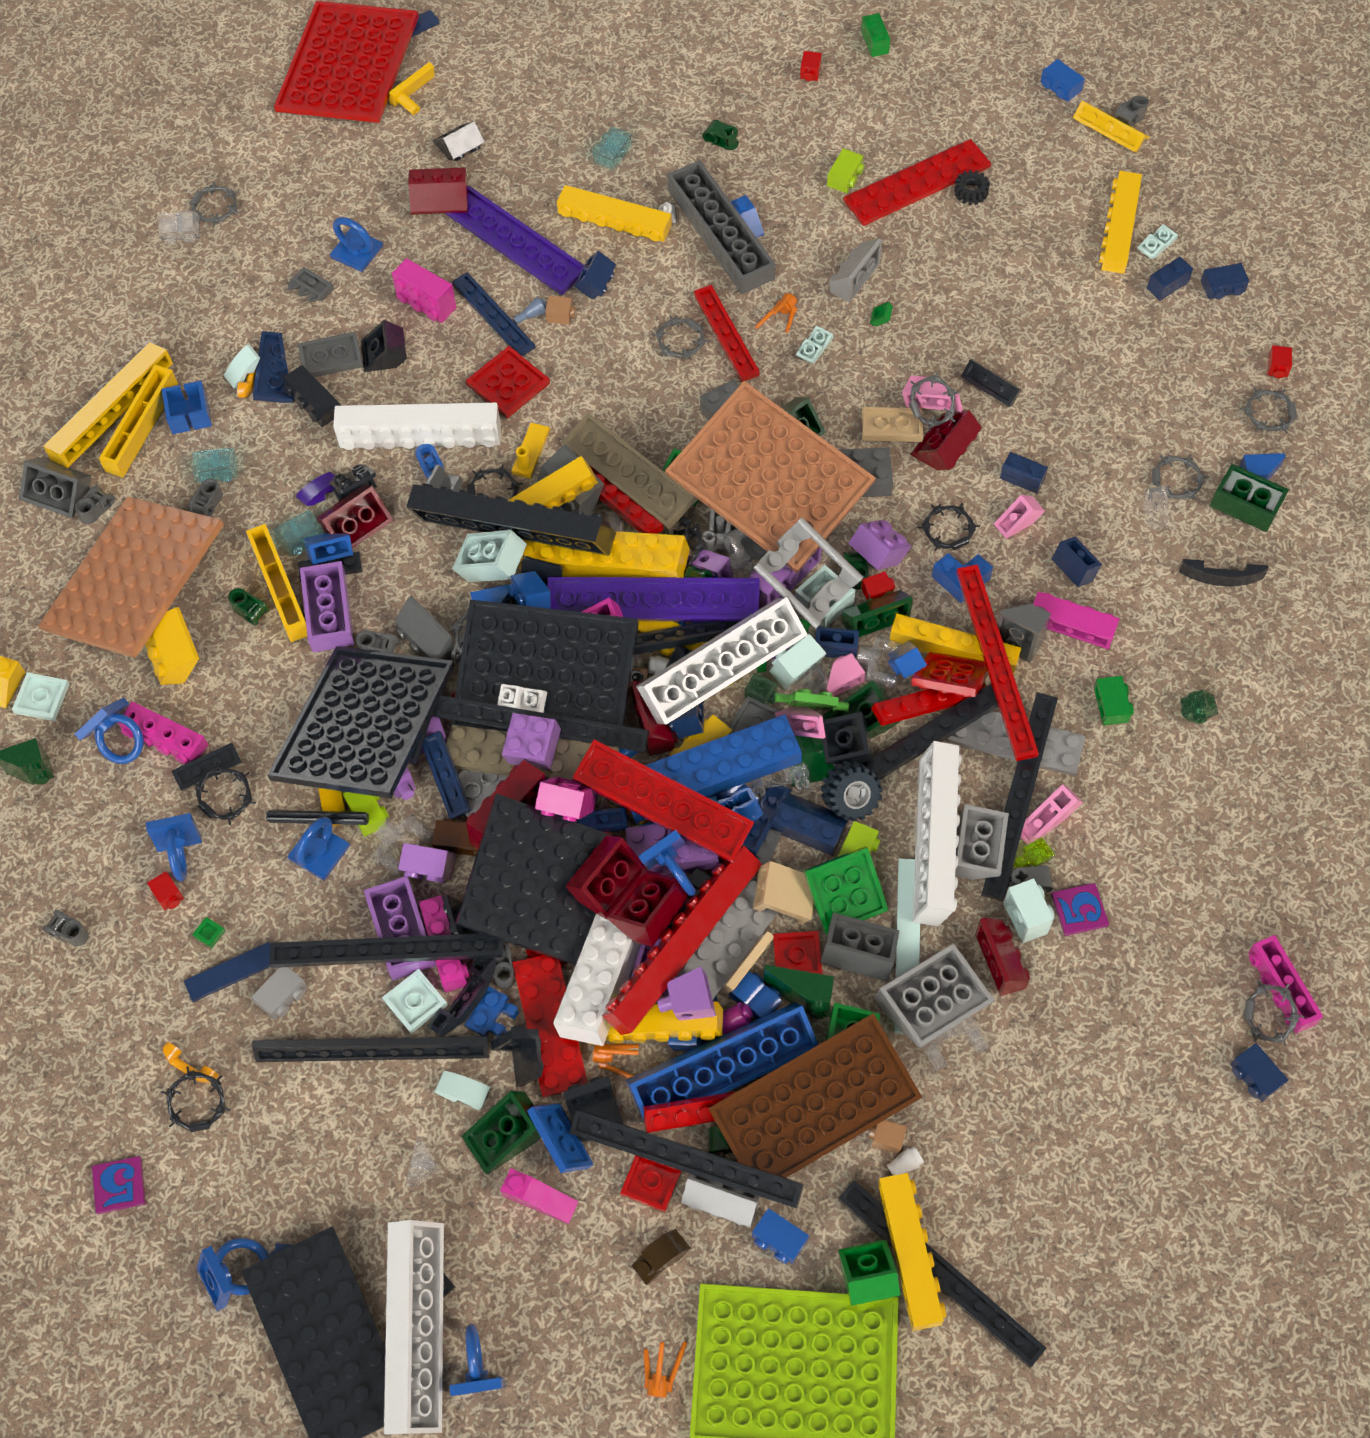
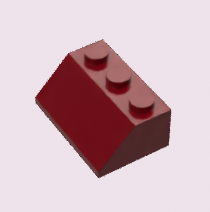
[408,167,468,214]
[910,410,982,471]
[315,484,393,549]
[631,681,677,756]
[565,836,648,920]
[607,869,688,947]
[975,918,1030,997]

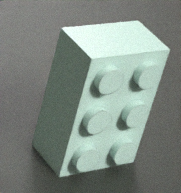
[452,530,527,582]

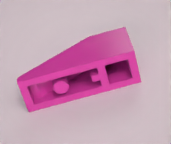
[500,1168,578,1224]

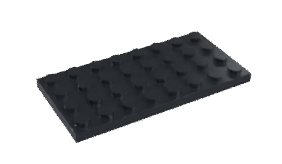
[241,1226,386,1438]

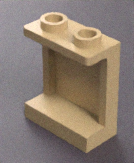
[753,861,814,925]

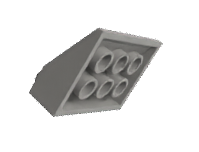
[874,944,995,1048]

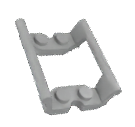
[753,517,863,629]

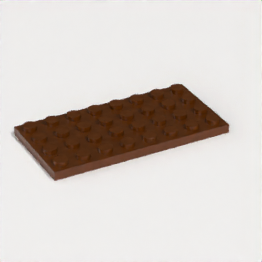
[708,1013,923,1178]

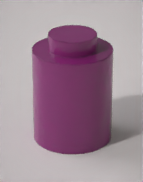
[722,1002,753,1035]

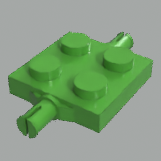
[775,689,849,712]

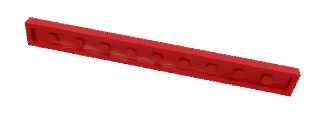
[956,564,1039,761]

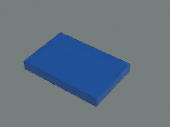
[527,1104,594,1173]

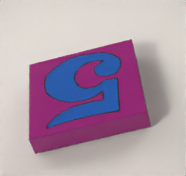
[1051,883,1109,936]
[92,1156,146,1215]

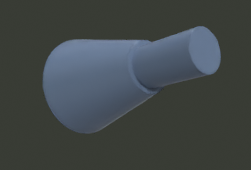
[513,297,547,324]

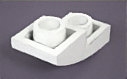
[498,684,547,713]

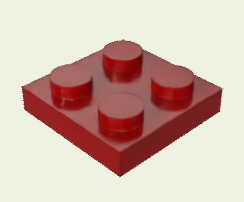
[773,931,823,974]
[620,1156,682,1213]

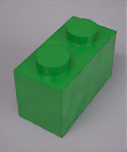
[861,13,890,57]
[1093,676,1134,726]

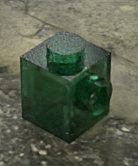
[744,673,778,705]

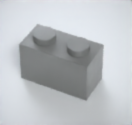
[251,967,307,1020]

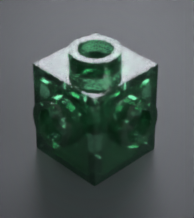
[1180,689,1219,724]

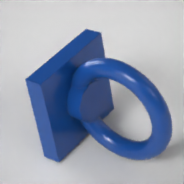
[330,217,383,272]
[75,697,144,764]
[146,813,202,882]
[287,817,350,881]
[638,830,696,896]
[196,1238,270,1312]
[449,1324,506,1396]

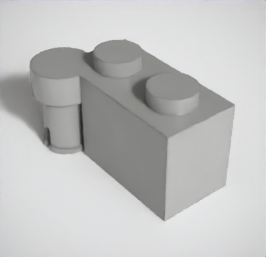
[701,509,731,553]

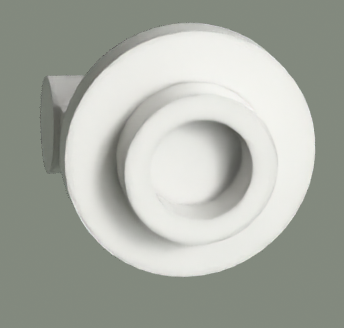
[658,202,676,223]

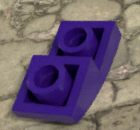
[296,472,335,506]

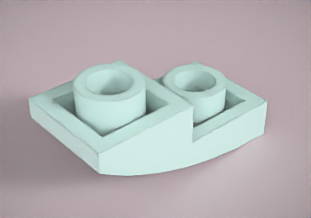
[1137,224,1178,260]
[796,326,834,364]
[224,345,260,389]
[434,1071,490,1110]

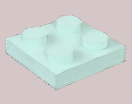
[12,672,70,721]
[382,969,448,1034]

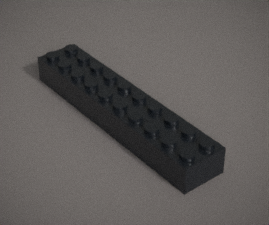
[406,483,616,556]

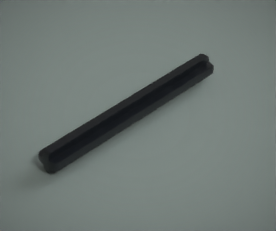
[266,810,369,825]

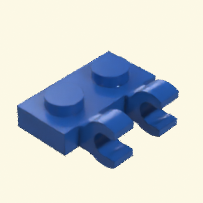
[465,987,519,1037]

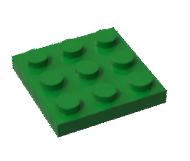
[803,846,889,935]

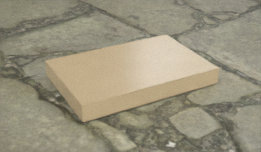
[862,407,923,442]
[718,931,774,996]

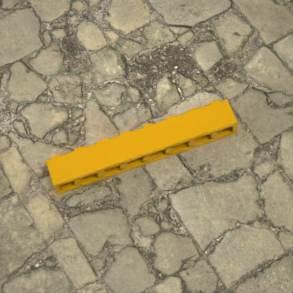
[43,342,173,468]

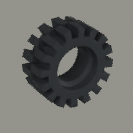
[954,170,990,205]

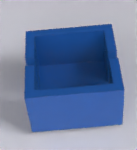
[162,380,212,434]

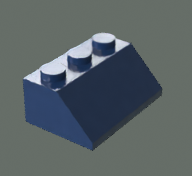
[772,793,850,856]

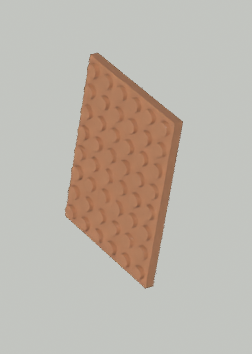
[665,381,876,573]
[38,497,224,658]

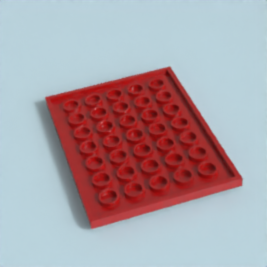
[274,1,419,123]

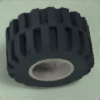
[821,761,883,821]

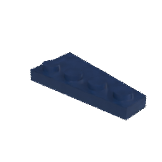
[253,331,293,403]

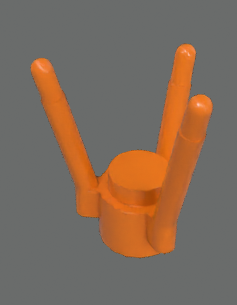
[755,293,797,333]
[593,1043,639,1078]
[644,1341,687,1398]

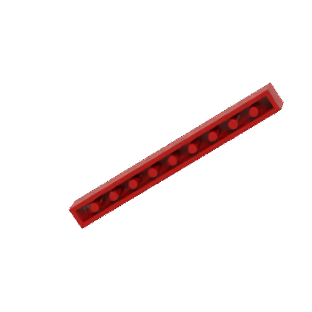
[602,846,763,1035]

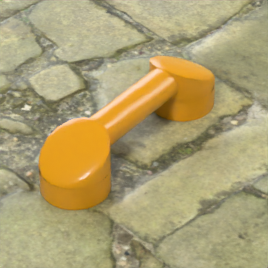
[237,366,257,398]
[162,1042,219,1083]

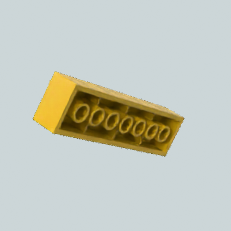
[518,531,690,578]

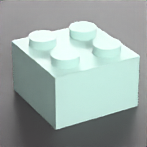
[795,565,855,627]
[769,634,826,690]
[1003,879,1055,943]

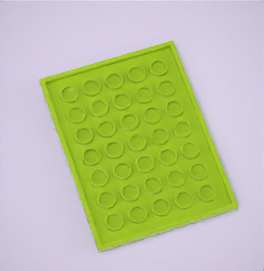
[690,1284,898,1438]

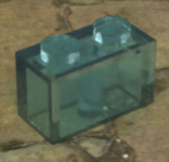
[592,126,632,171]
[193,448,238,483]
[273,510,324,557]

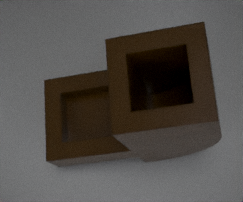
[632,1229,691,1285]

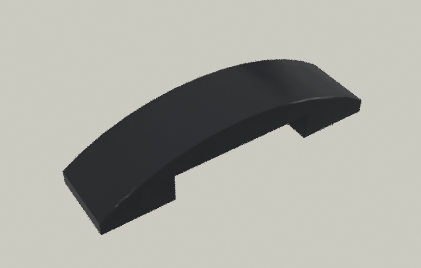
[1179,559,1268,587]
[427,958,497,1037]

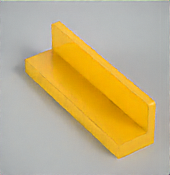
[1073,101,1150,153]

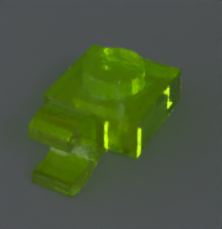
[1013,837,1055,869]

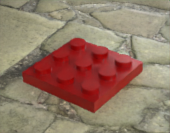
[466,346,550,419]
[911,652,988,697]

